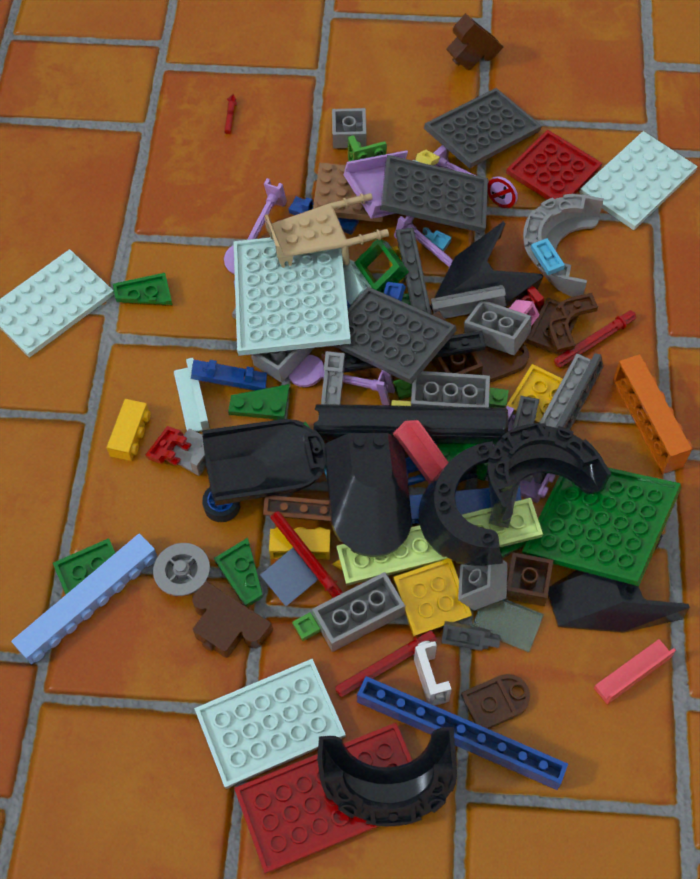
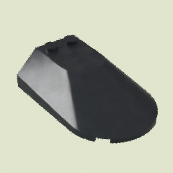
[202,419,326,506]
[324,433,412,557]

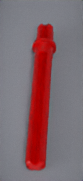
[554,310,636,368]
[270,511,343,598]
[335,631,437,697]

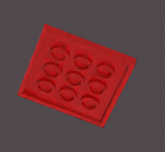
[506,130,602,200]

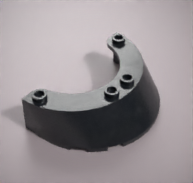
[488,423,611,524]
[419,441,503,566]
[317,727,457,826]

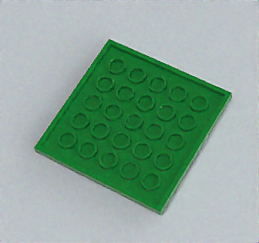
[522,468,681,586]

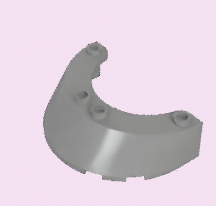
[523,194,604,297]

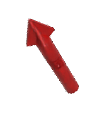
[224,94,237,134]

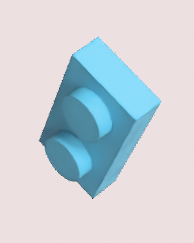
[531,238,565,275]

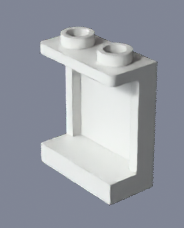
[414,641,451,706]

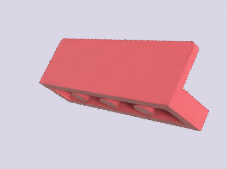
[393,420,449,484]
[594,639,676,705]

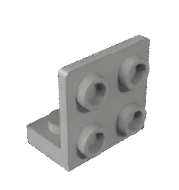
[172,429,206,476]

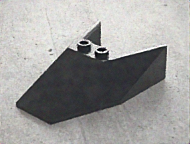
[548,534,690,633]

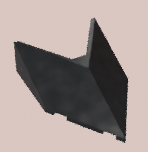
[430,221,543,310]

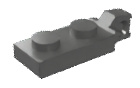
[441,621,501,651]

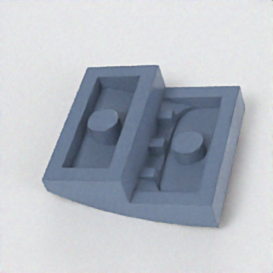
[260,548,318,606]

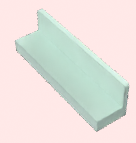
[174,358,210,432]

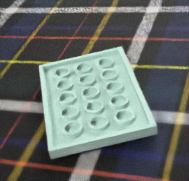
[579,131,698,230]
[0,249,115,358]
[194,659,346,789]

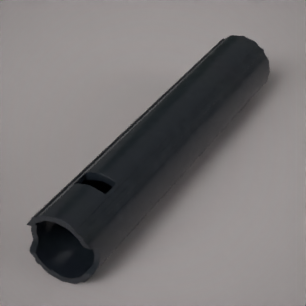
[314,404,508,445]

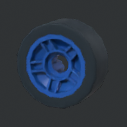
[202,487,240,522]

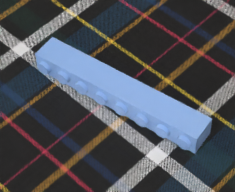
[11,533,158,665]

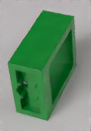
[354,239,409,293]

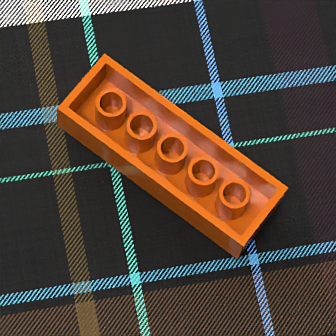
[613,354,692,474]

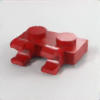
[145,426,192,466]

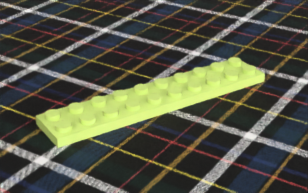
[336,498,543,586]

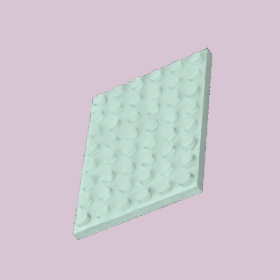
[234,237,351,356]

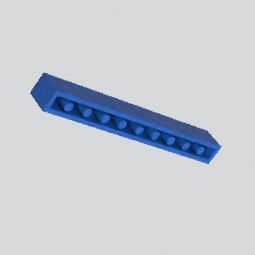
[357,676,568,790]

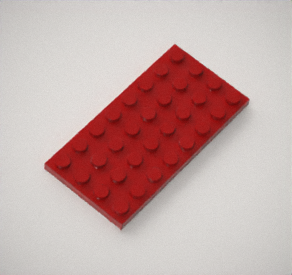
[234,722,412,874]

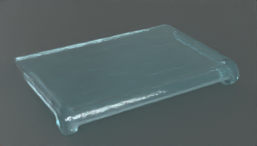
[472,599,544,652]

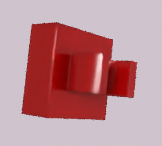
[522,286,544,311]

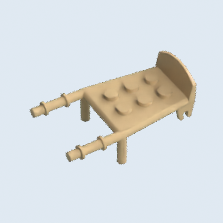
[264,193,389,268]

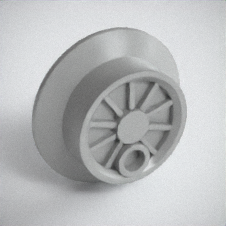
[153,543,210,596]

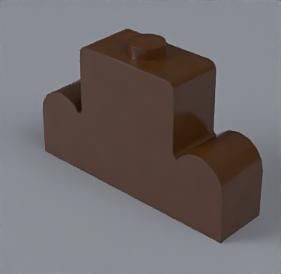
[446,13,503,70]
[192,581,273,658]

